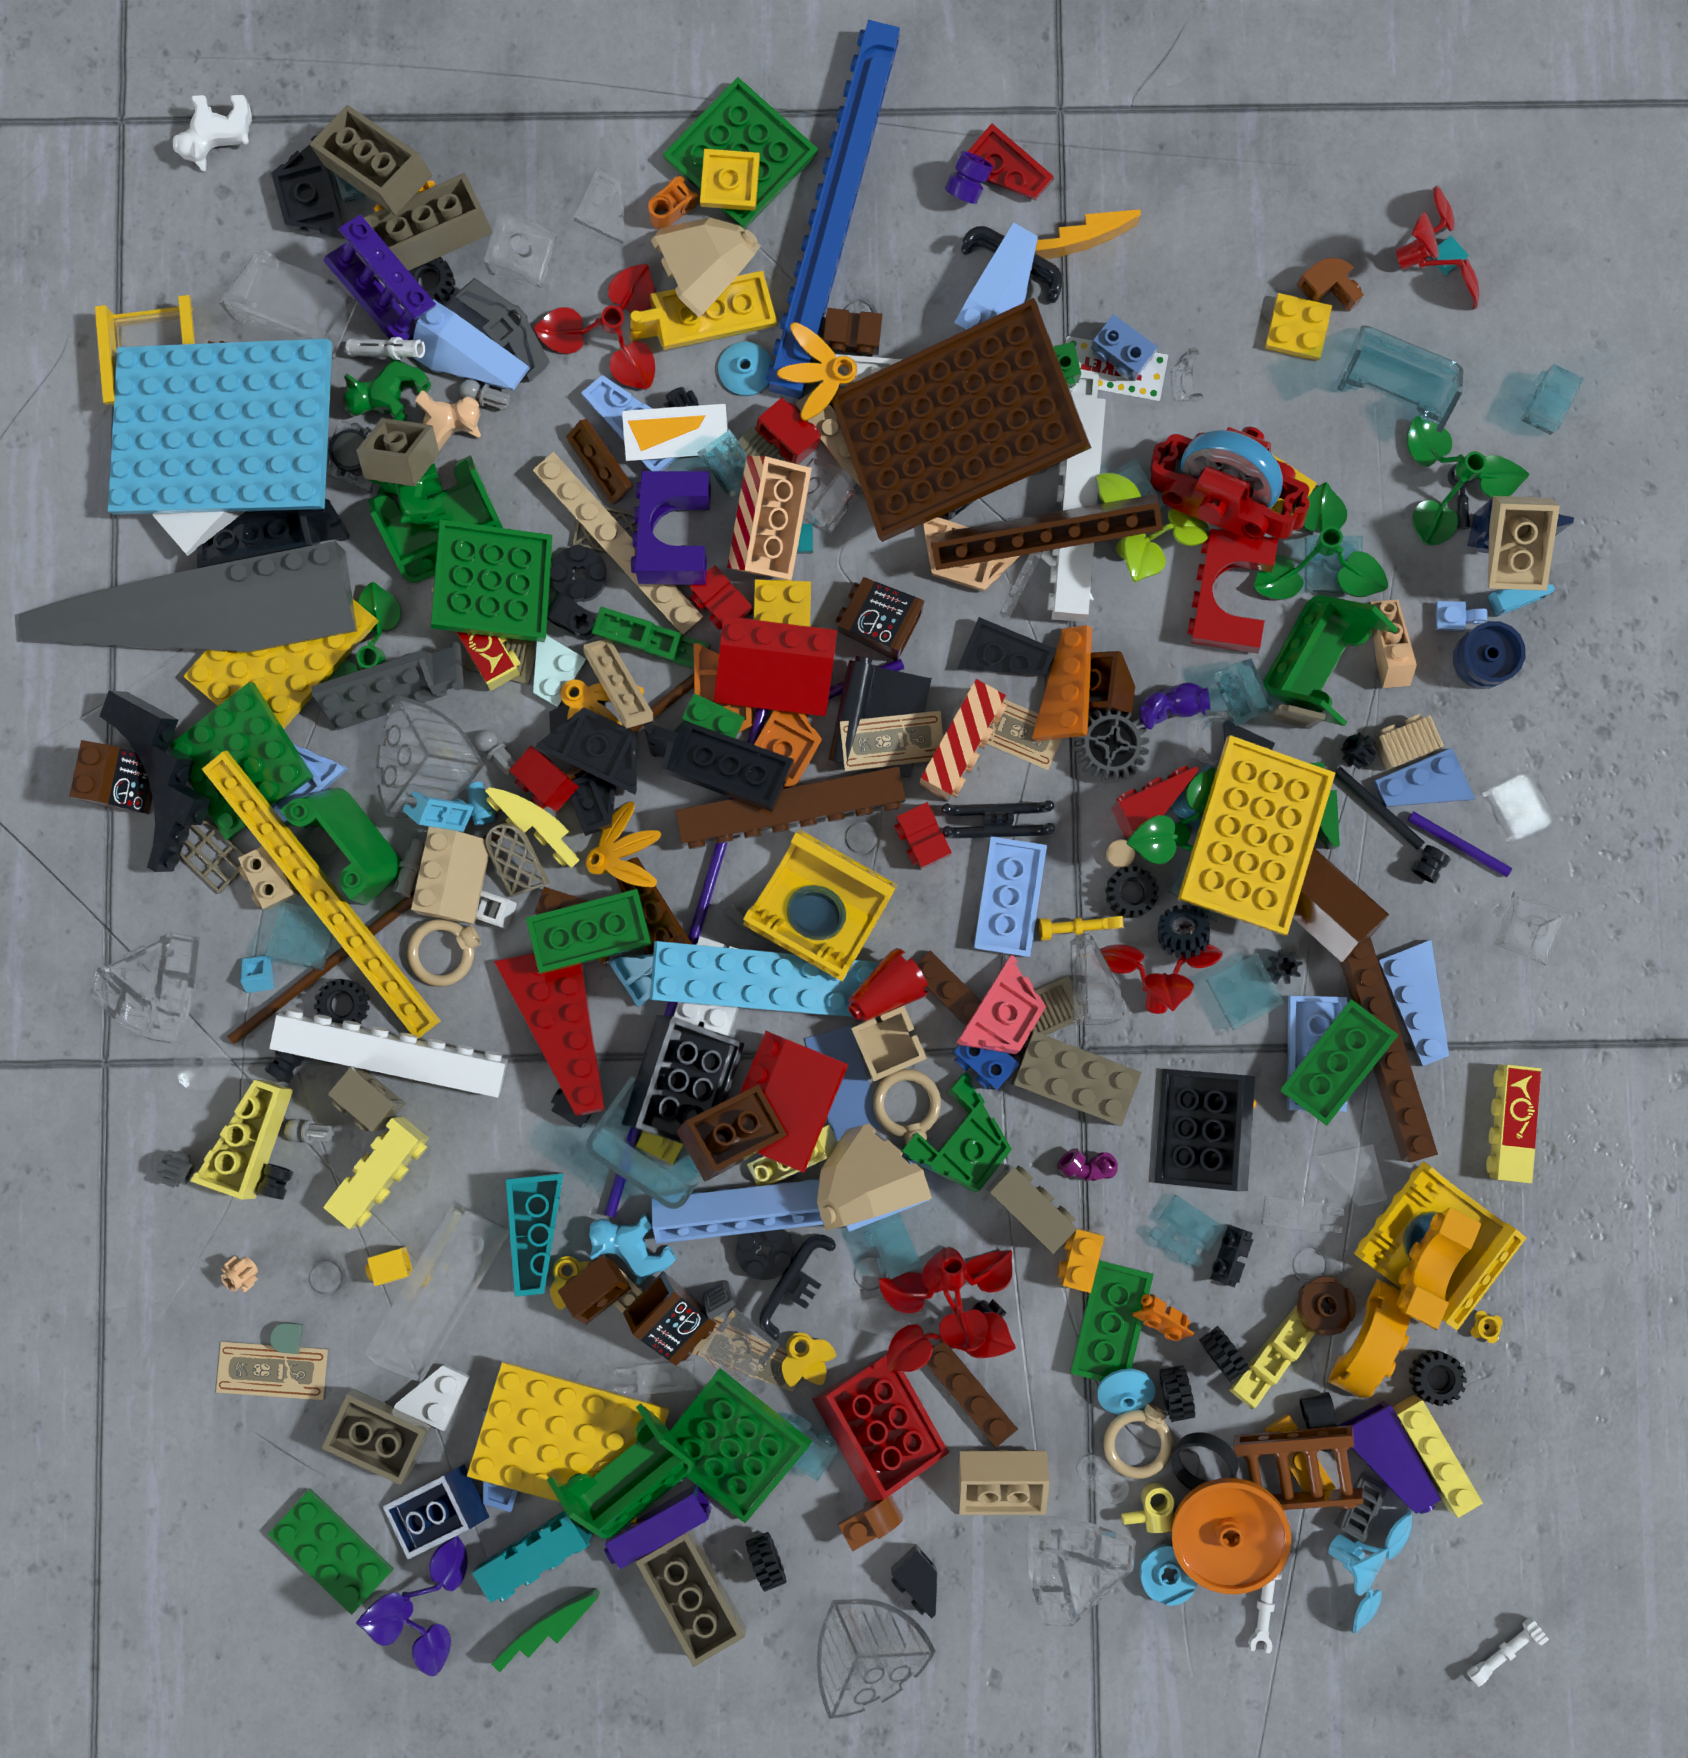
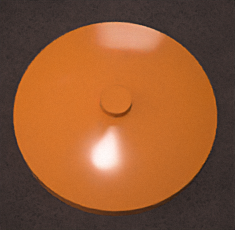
[1171,1478,1291,1594]

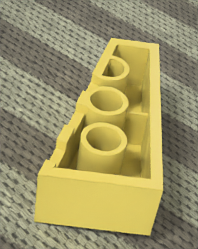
[190,1080,294,1200]
[323,1117,429,1230]

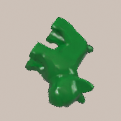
[343,358,431,421]
[370,463,448,525]

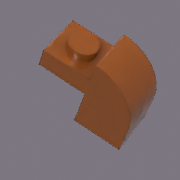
[1296,258,1364,311]
[838,1495,903,1551]

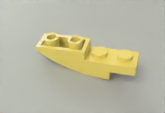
[485,787,580,868]

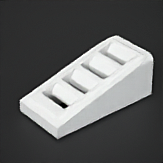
[476,891,517,929]

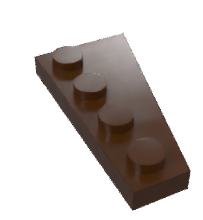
[615,857,692,954]

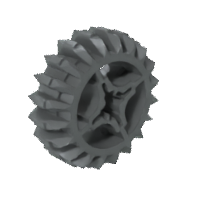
[1073,709,1150,783]

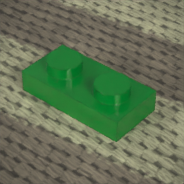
[682,693,745,738]

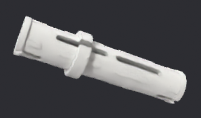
[345,337,425,360]

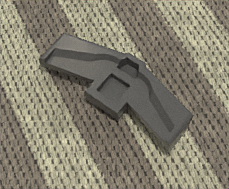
[454,278,550,382]

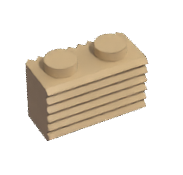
[1374,714,1444,770]

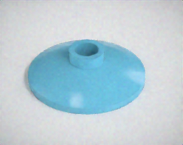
[718,342,773,396]
[1097,1369,1155,1415]

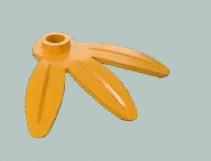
[777,322,857,421]
[561,679,644,725]
[586,802,661,887]

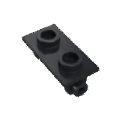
[1210,1224,1254,1288]

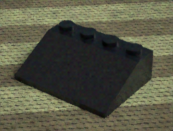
[621,1015,745,1145]
[1154,1069,1255,1191]

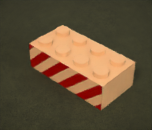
[727,456,812,580]
[919,679,1008,802]

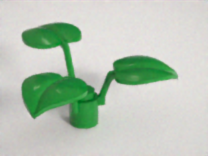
[1407,416,1529,546]
[1253,482,1388,600]
[327,582,401,681]
[1126,767,1217,864]

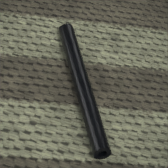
[1335,766,1425,850]

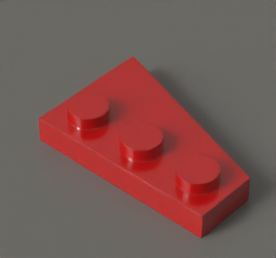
[955,123,1054,201]

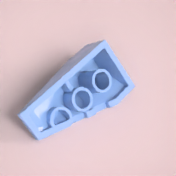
[954,222,1038,330]
[411,299,530,391]

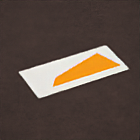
[622,404,729,461]

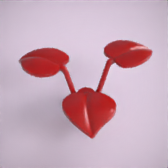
[1396,185,1479,310]
[534,264,655,390]
[1091,944,1223,1014]
[887,1247,1016,1373]
[879,1250,1012,1352]

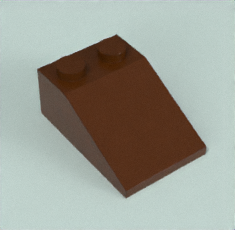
[676,1085,787,1182]

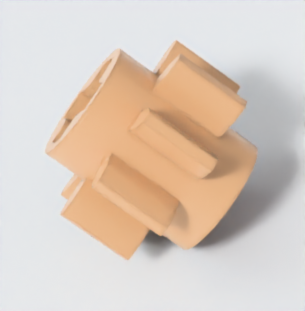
[221,1256,258,1293]

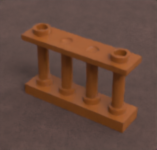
[1233,1425,1363,1510]

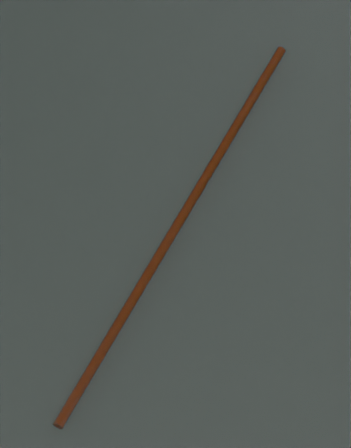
[227,673,695,1045]

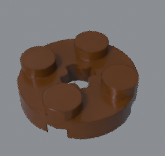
[1297,1276,1356,1336]

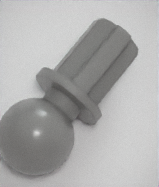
[459,379,510,410]
[475,730,516,775]
[284,1119,334,1143]

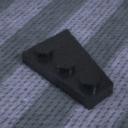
[957,617,1057,676]

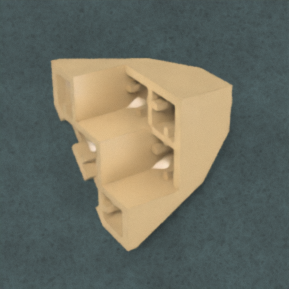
[651,217,760,318]
[817,1123,932,1230]

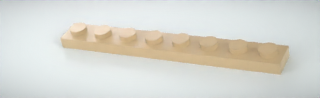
[533,452,704,636]

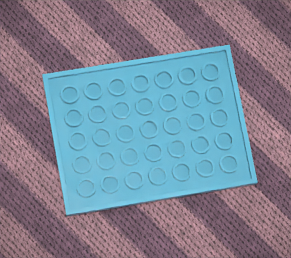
[108,339,332,514]

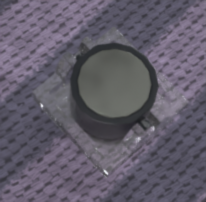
[326,419,375,493]

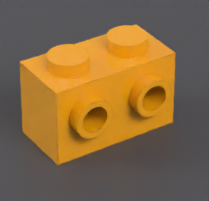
[1057,1227,1105,1293]

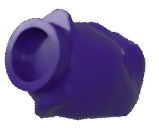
[1139,682,1211,730]

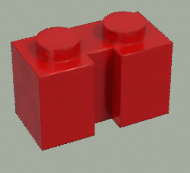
[755,397,821,464]
[690,565,753,631]
[509,745,579,812]
[894,802,952,870]

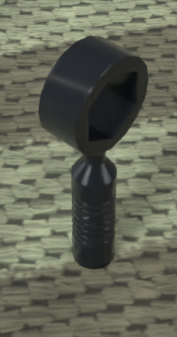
[1447,463,1475,530]

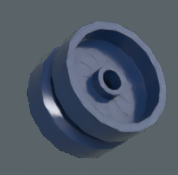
[1453,621,1526,689]

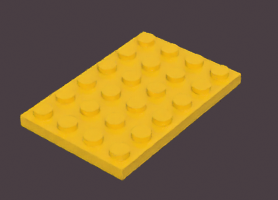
[183,599,379,729]
[1178,735,1335,936]
[467,1361,669,1523]

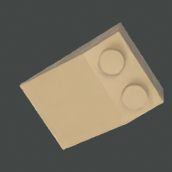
[1488,496,1560,591]

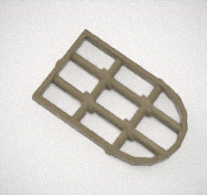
[180,821,245,894]

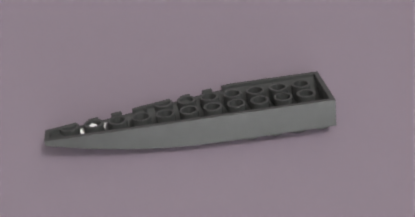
[18,541,357,653]

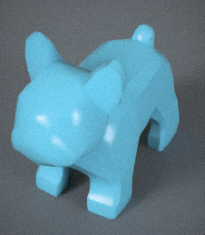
[589,1213,677,1285]

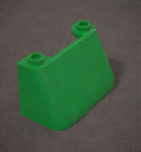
[280,787,402,905]

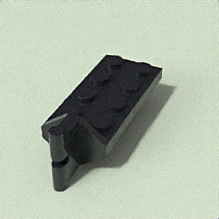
[197,499,350,568]
[644,720,794,812]

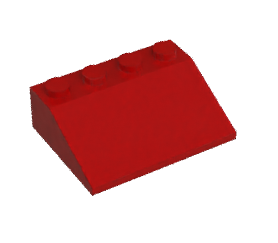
[714,616,837,716]
[740,1030,849,1173]
[812,1354,949,1502]

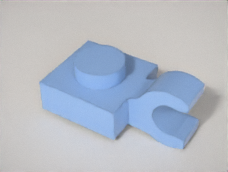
[1435,601,1487,632]

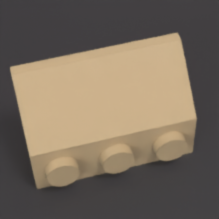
[411,826,489,925]
[959,1450,1050,1515]

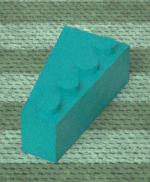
[506,1173,564,1297]
[472,1510,593,1603]

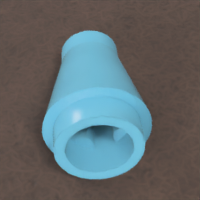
[466,781,497,826]

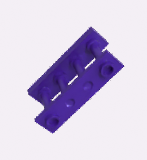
[323,214,436,340]

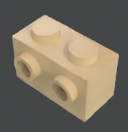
[238,846,300,910]

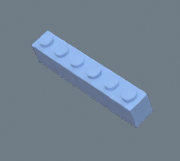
[651,1179,823,1244]

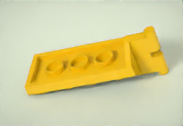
[629,271,777,350]

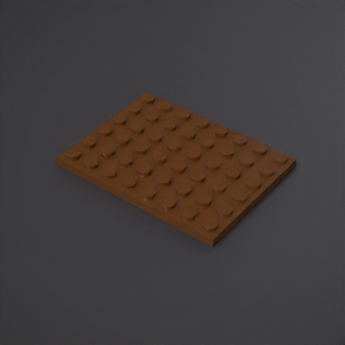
[832,298,1092,542]

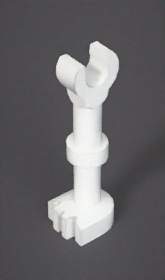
[1248,1569,1283,1654]
[1466,1617,1549,1687]

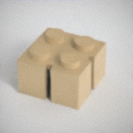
[851,1006,927,1081]

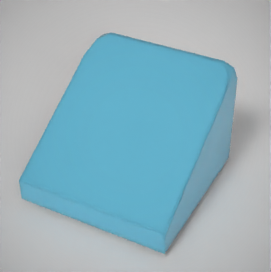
[240,955,274,993]

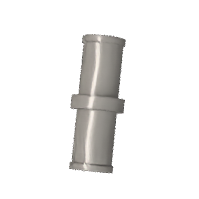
[392,838,425,897]

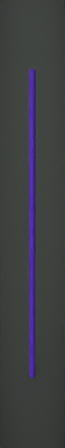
[604,708,768,1217]

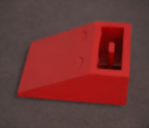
[1111,765,1198,839]

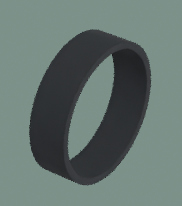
[1171,1432,1239,1491]

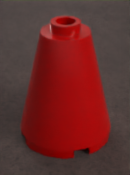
[848,948,929,1022]

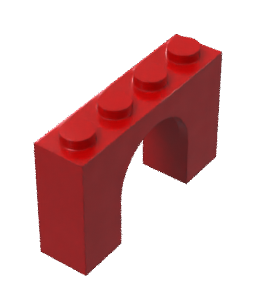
[1187,529,1278,654]

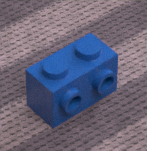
[953,1045,1020,1090]

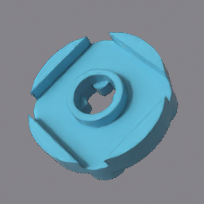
[1139,1544,1197,1606]

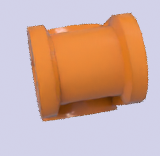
[648,176,700,229]

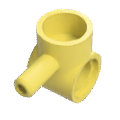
[1121,1482,1174,1533]

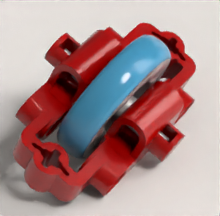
[1149,427,1310,540]

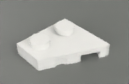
[394,1364,470,1431]

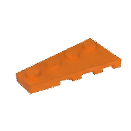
[1032,625,1092,741]

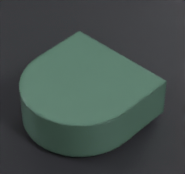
[270,1323,303,1354]

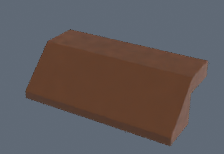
[1293,847,1390,963]

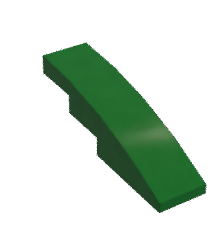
[592,606,711,670]
[491,1588,600,1672]

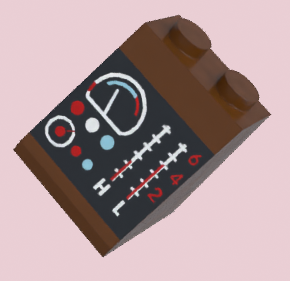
[835,577,925,660]
[69,740,152,815]
[623,1271,717,1366]

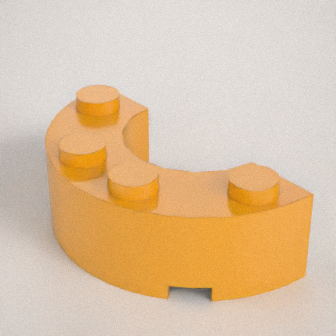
[1397,1207,1481,1330]
[1327,1279,1410,1399]

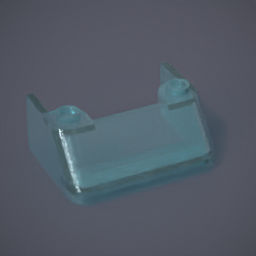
[1337,325,1463,433]
[586,1076,702,1209]

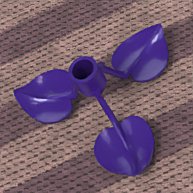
[356,1536,468,1676]

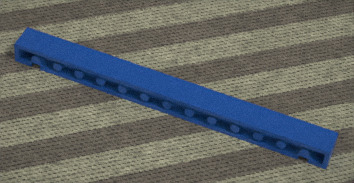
[766,20,900,399]

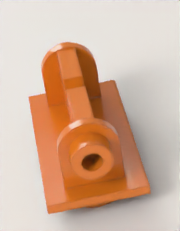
[1133,1294,1194,1341]

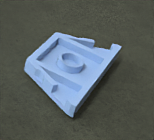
[273,743,348,824]

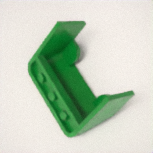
[1263,595,1398,726]
[547,1403,694,1539]

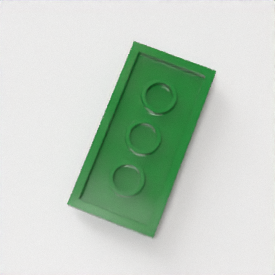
[526,889,652,974]
[1280,999,1399,1126]
[1070,1260,1154,1381]
[268,1489,394,1615]

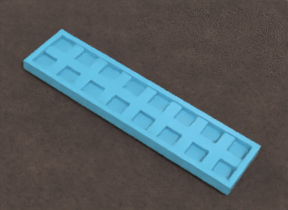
[650,941,879,1019]

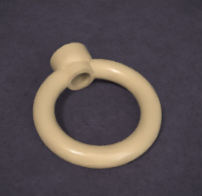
[407,919,481,987]
[873,1069,941,1143]
[1103,1403,1173,1479]

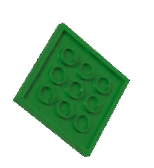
[663,77,818,230]
[430,519,553,642]
[169,682,314,840]
[669,1368,812,1523]

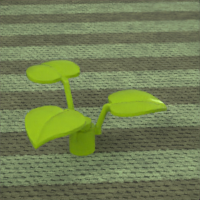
[1095,473,1210,583]

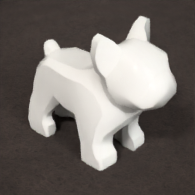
[173,95,252,171]

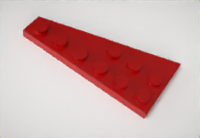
[494,953,605,1116]

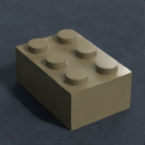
[986,1164,1077,1254]
[321,1389,432,1485]

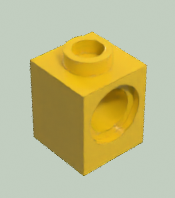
[365,1246,414,1286]

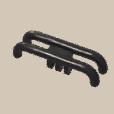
[961,226,1063,303]
[941,800,1055,838]
[759,1234,836,1341]

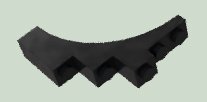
[99,690,211,872]

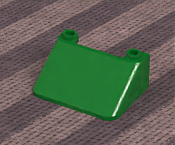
[368,455,503,583]

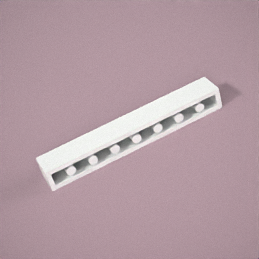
[1047,396,1106,622]
[269,1008,508,1098]

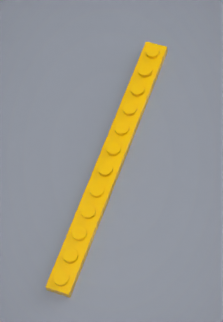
[202,751,441,1039]

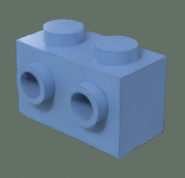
[1091,314,1158,381]

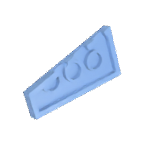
[581,375,678,471]
[1378,940,1449,1066]

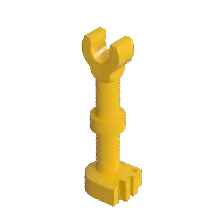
[1037,916,1124,942]

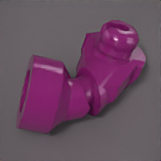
[1057,1148,1118,1182]

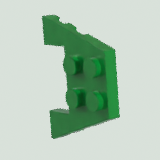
[900,1072,1012,1193]

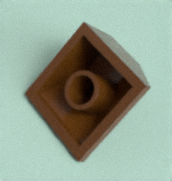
[1088,651,1135,714]

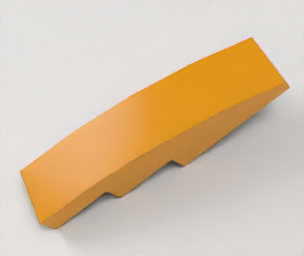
[1035,209,1141,259]

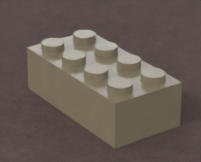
[309,105,433,215]
[363,173,492,271]
[1011,1031,1142,1126]
[636,1530,746,1667]

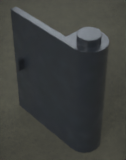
[828,656,932,778]

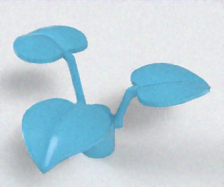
[1328,1509,1412,1634]

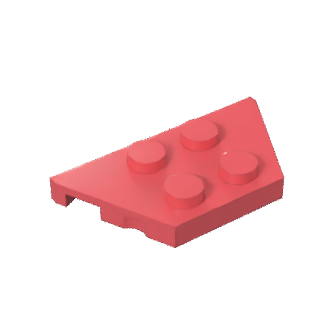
[956,955,1046,1054]

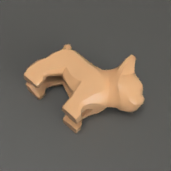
[415,390,481,451]

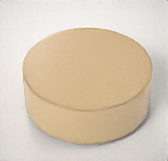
[1106,839,1135,868]

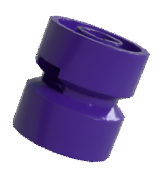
[945,151,993,204]

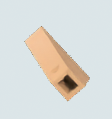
[1370,599,1417,688]

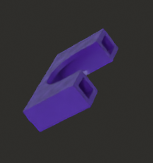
[631,471,711,585]

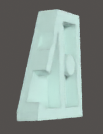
[533,635,587,707]

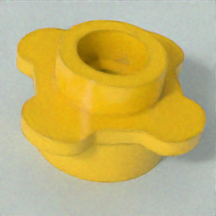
[1470,1310,1503,1343]

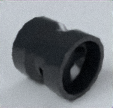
[1411,845,1451,884]
[264,1051,304,1083]
[256,1163,293,1200]

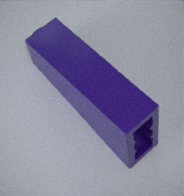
[1337,1401,1441,1514]
[604,1484,712,1569]

